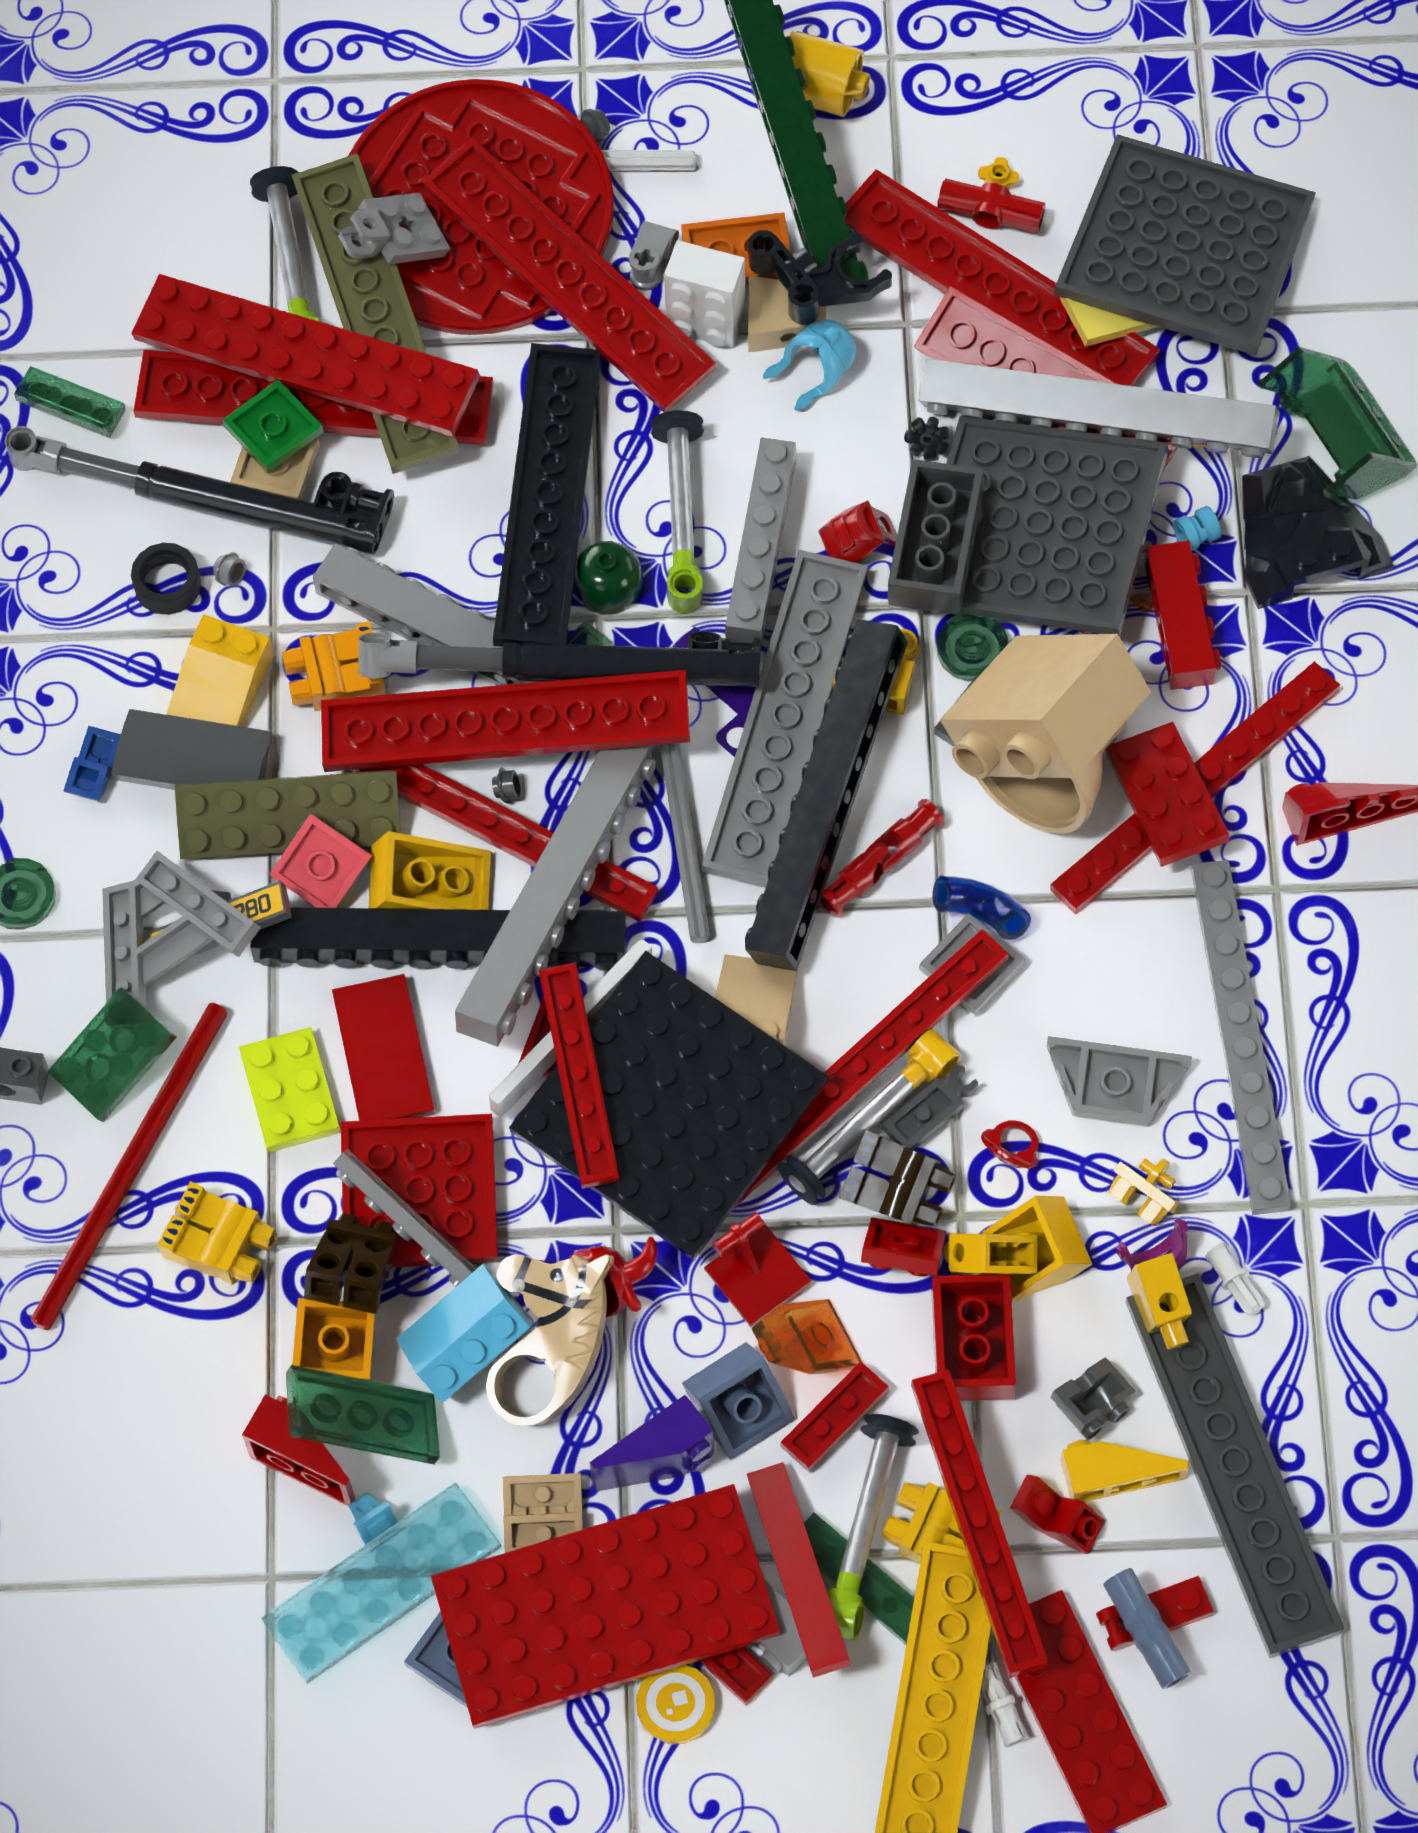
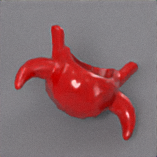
[539,1237,658,1318]

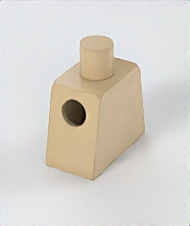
[748,276,826,352]

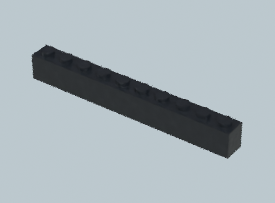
[745,619,908,971]
[250,907,627,971]

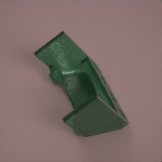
[1258,346,1417,500]

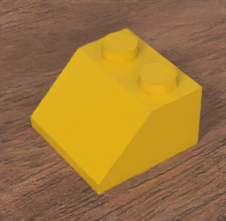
[983,1195,1092,1300]

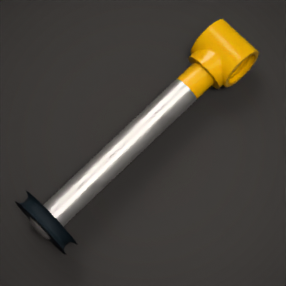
[777,1029,961,1205]

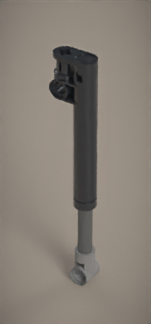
[4,426,394,555]
[358,631,760,687]

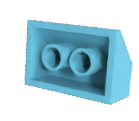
[396,1263,535,1403]

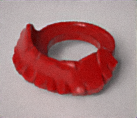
[981,1120,1039,1168]

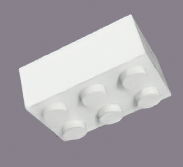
[664,240,746,348]

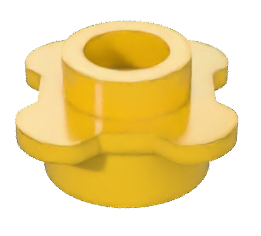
[978,157,1019,190]

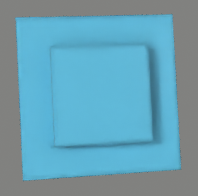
[348,1492,400,1548]

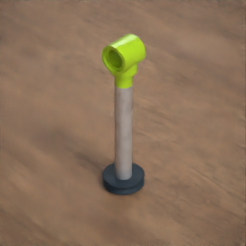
[250,166,319,321]
[650,410,704,614]
[827,1414,919,1641]

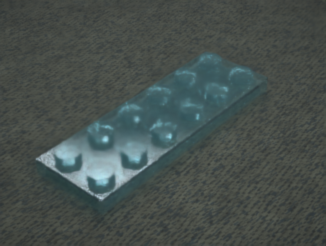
[261,1482,502,1684]

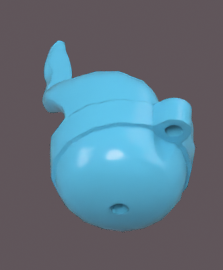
[763,320,856,411]

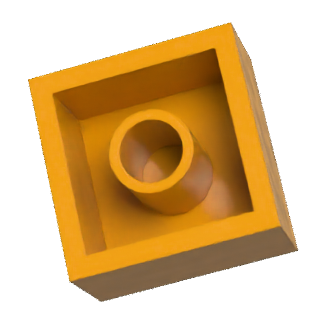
[292,1298,375,1389]

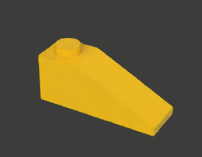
[1060,1439,1189,1502]

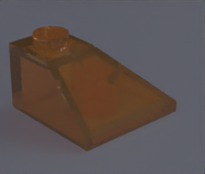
[751,1299,863,1375]

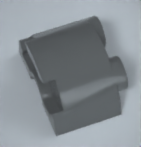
[1050,1357,1136,1440]

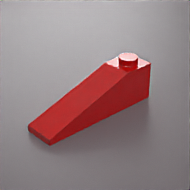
[1282,782,1418,846]

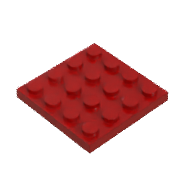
[341,1113,498,1267]

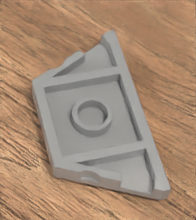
[1046,1036,1192,1126]

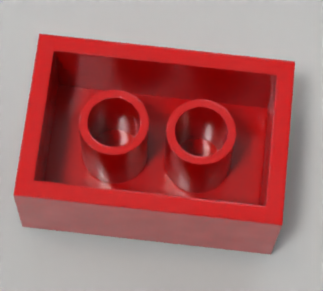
[931,1274,1016,1401]

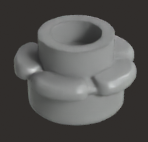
[213,552,246,586]

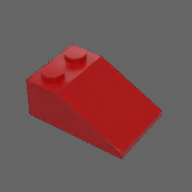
[242,1394,356,1507]

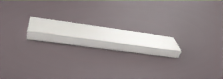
[488,939,652,1118]

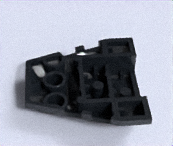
[1242,456,1394,609]

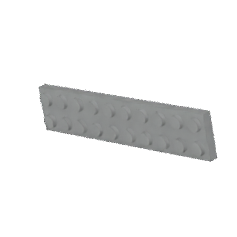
[702,549,868,888]

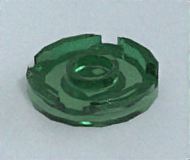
[936,614,1008,682]
[0,858,56,930]

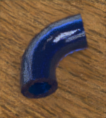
[932,876,1031,940]

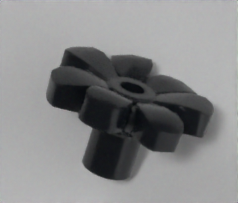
[904,417,950,461]

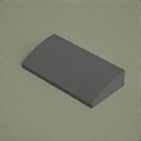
[111,709,273,790]

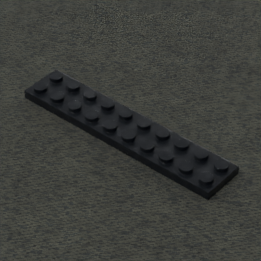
[493,343,601,647]

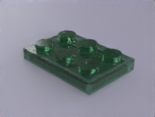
[47,987,177,1122]

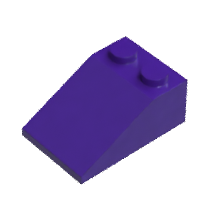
[589,1395,714,1491]

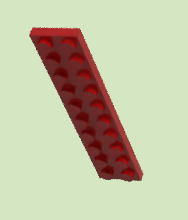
[422,137,716,412]
[844,169,1160,386]
[131,274,480,437]
[133,349,494,446]
[321,670,690,772]

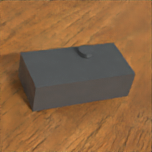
[888,459,984,615]

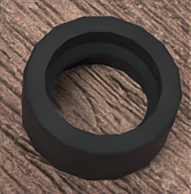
[130,542,202,615]

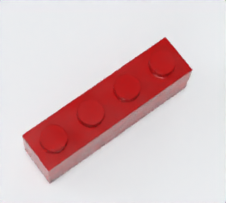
[1144,541,1221,690]

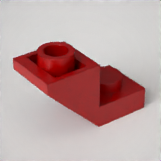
[1010,1475,1105,1554]

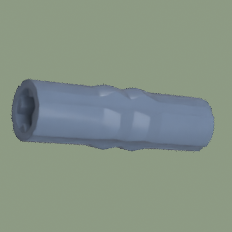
[1103,1568,1192,1690]

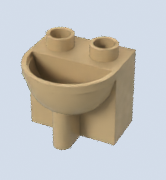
[940,634,1151,834]

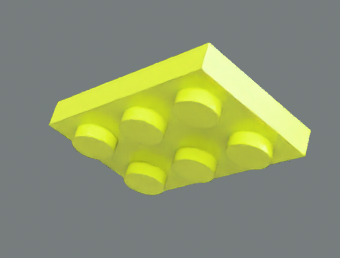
[239,1027,341,1153]

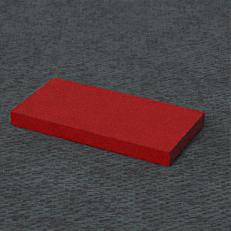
[332,974,435,1121]

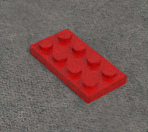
[1105,721,1230,867]

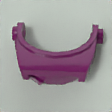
[1116,1218,1189,1270]

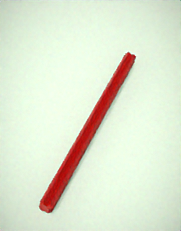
[31,1002,227,1331]

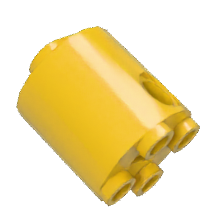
[789,31,870,117]

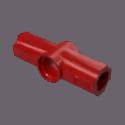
[937,178,1046,234]

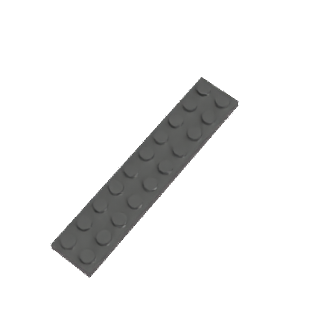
[1125,1273,1345,1658]

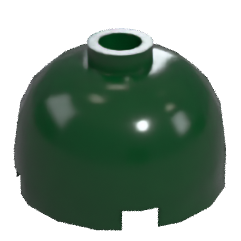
[573,541,644,615]

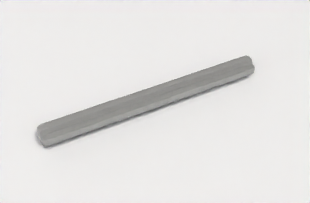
[660,743,710,943]

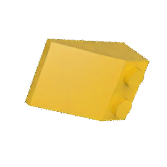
[166,614,274,727]
[368,831,491,910]

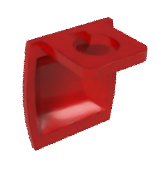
[818,500,897,563]

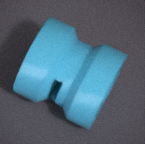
[1173,505,1222,551]

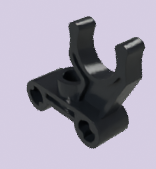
[748,230,892,325]

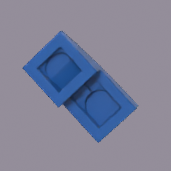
[63,725,121,802]

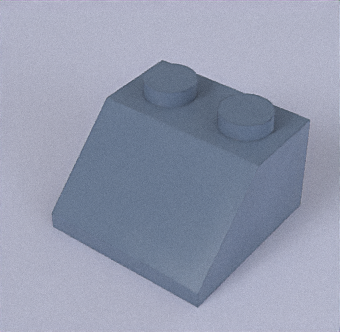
[682,1342,795,1460]

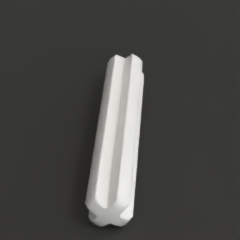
[601,150,696,171]

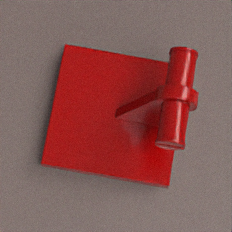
[704,1212,812,1328]

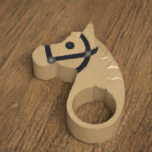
[486,1254,614,1426]

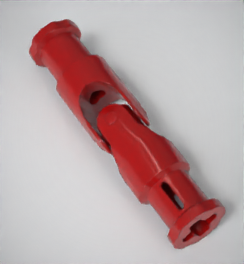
[820,799,945,917]

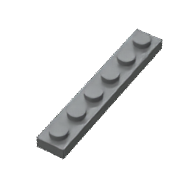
[333,1149,476,1287]

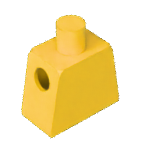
[943,1233,1038,1274]
[1126,1253,1192,1350]

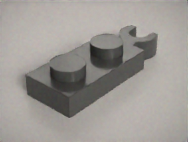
[882,1065,978,1150]

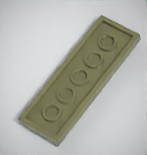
[174,770,401,859]

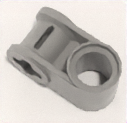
[629,221,679,291]

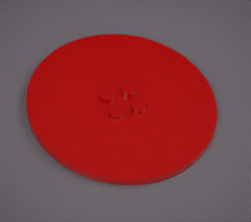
[348,79,614,335]

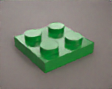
[222,380,324,474]

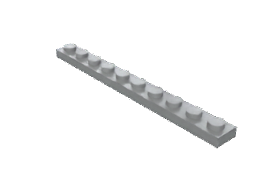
[1191,860,1291,1215]

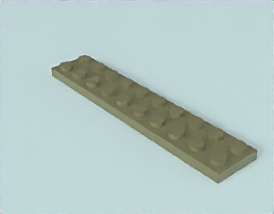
[292,153,461,474]

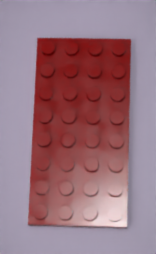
[430,1484,781,1729]

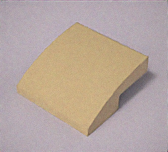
[502,1473,583,1553]

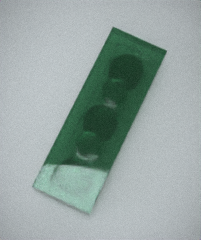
[14,366,126,438]

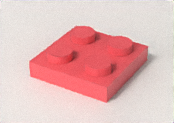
[269,814,373,908]

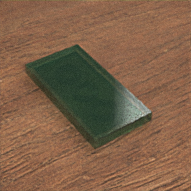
[286,1365,440,1465]

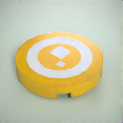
[636,1665,715,1744]

